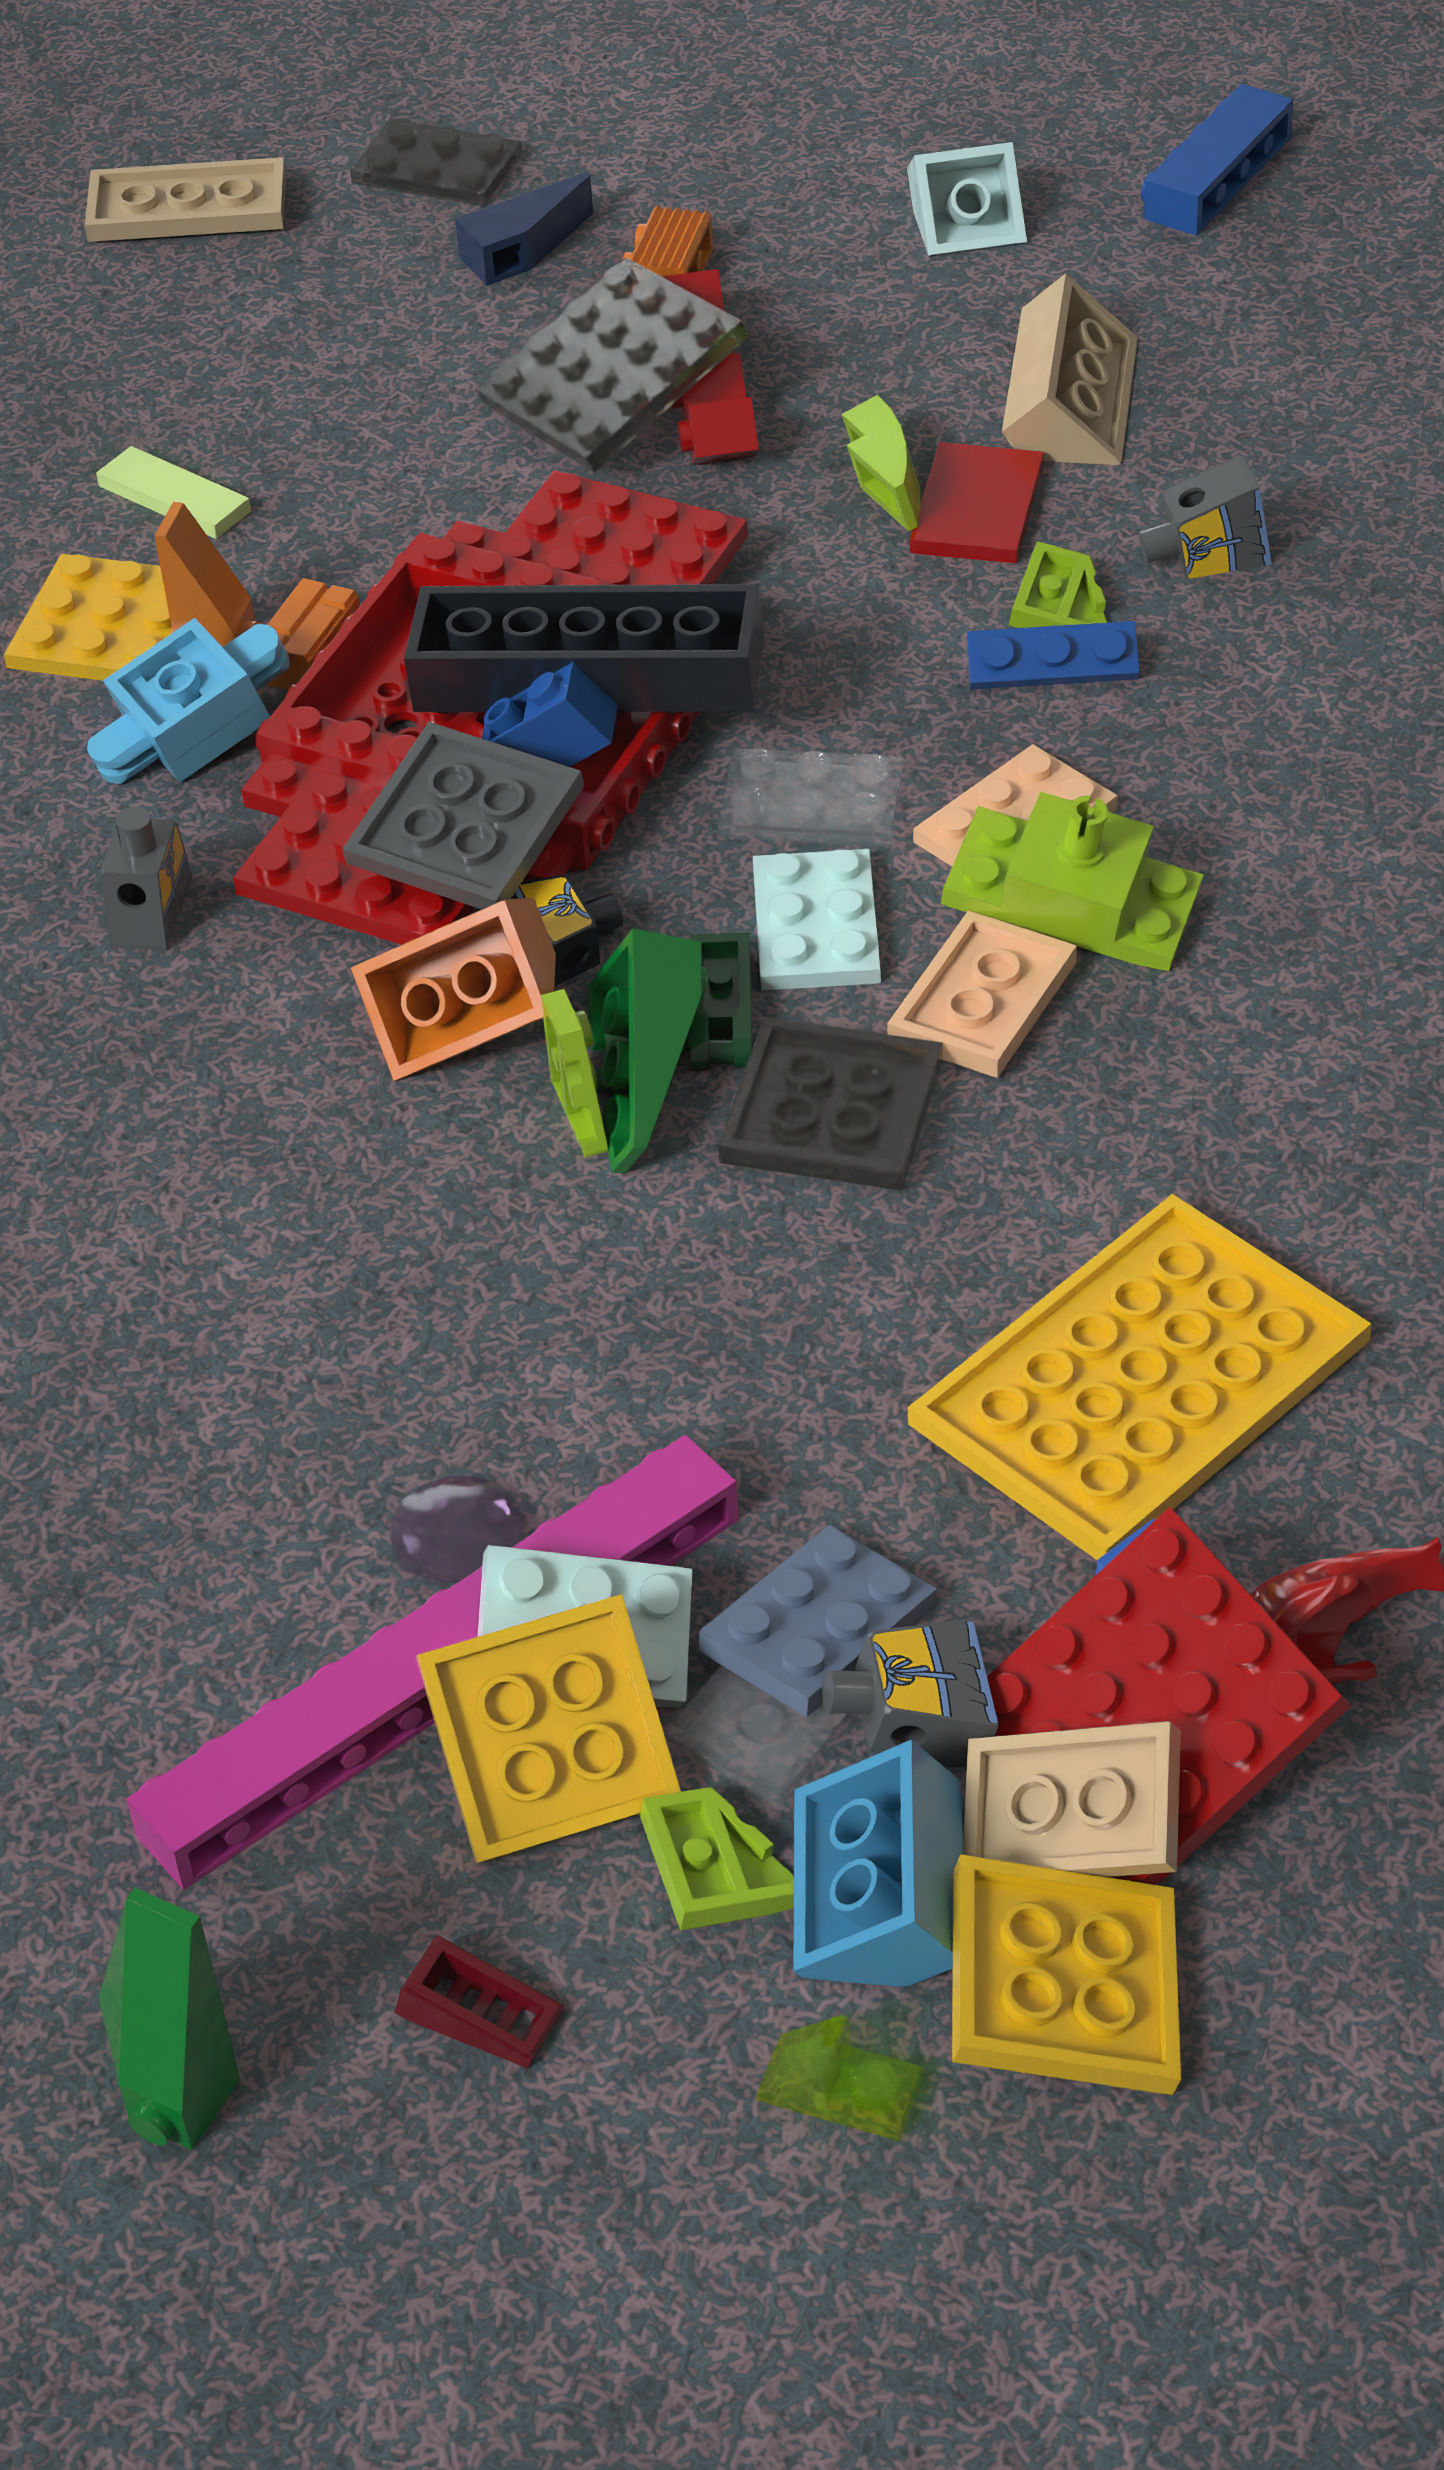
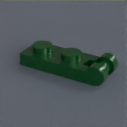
[690,932,753,1071]

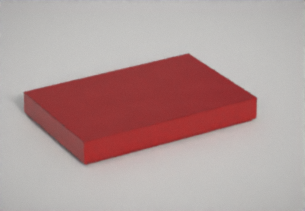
[909,442,1044,564]

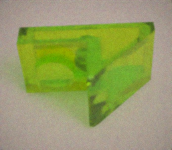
[756,2015,923,2141]

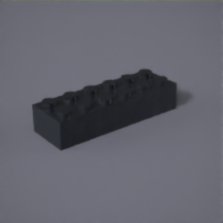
[404,584,764,714]

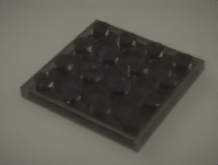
[476,258,749,473]

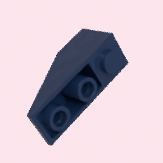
[455,172,594,286]

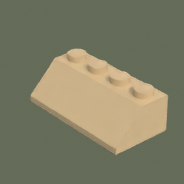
[1002,273,1138,465]

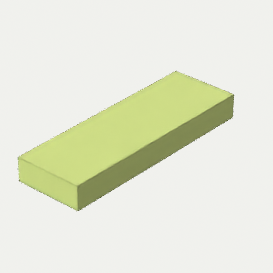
[96,446,251,539]

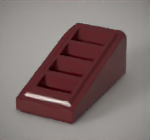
[394,1934,565,2069]

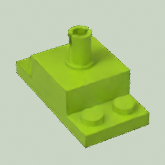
[940,791,1204,971]

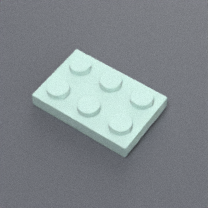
[752,849,881,991]
[478,1545,692,1708]

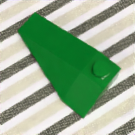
[588,928,708,1173]
[98,1887,241,2150]

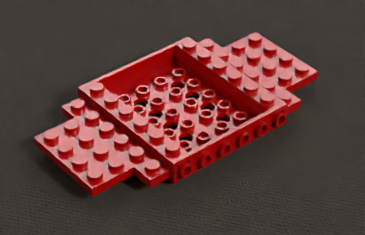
[233,470,748,945]

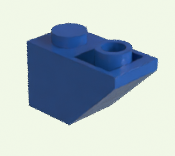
[481,662,618,767]

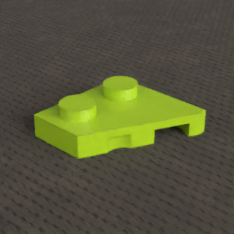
[1008,541,1107,628]
[541,989,608,1158]
[640,1787,794,1931]

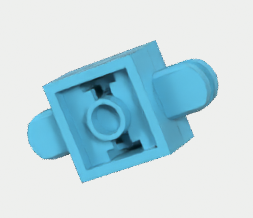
[87,618,290,784]

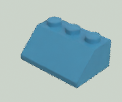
[793,1739,963,1987]

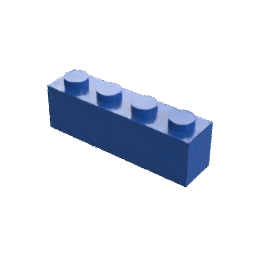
[1141,83,1294,236]

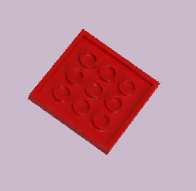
[987,1507,1352,1885]

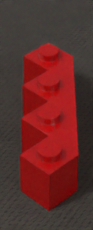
[647,269,759,465]

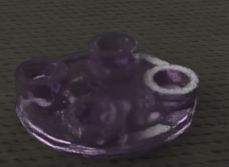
[390,1476,524,1582]

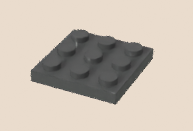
[342,722,584,909]

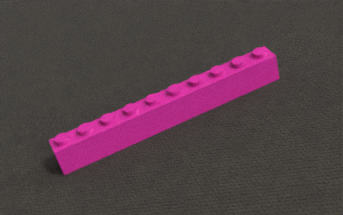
[126,1434,739,1890]

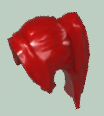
[1251,1537,1444,1684]

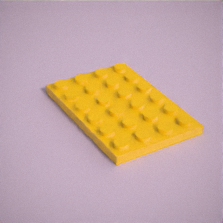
[908,1194,1371,1560]

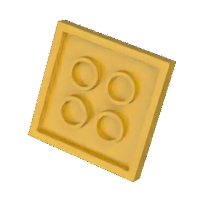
[4,553,172,681]
[416,1594,681,1863]
[952,1854,1181,2095]

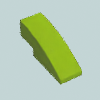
[841,395,921,532]

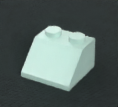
[907,142,1027,256]

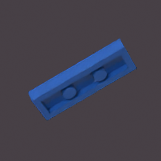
[966,621,1139,690]

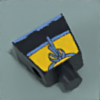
[474,875,623,986]

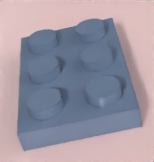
[698,1525,937,1718]

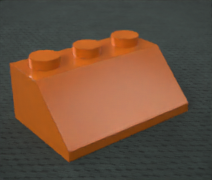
[351,898,556,1081]

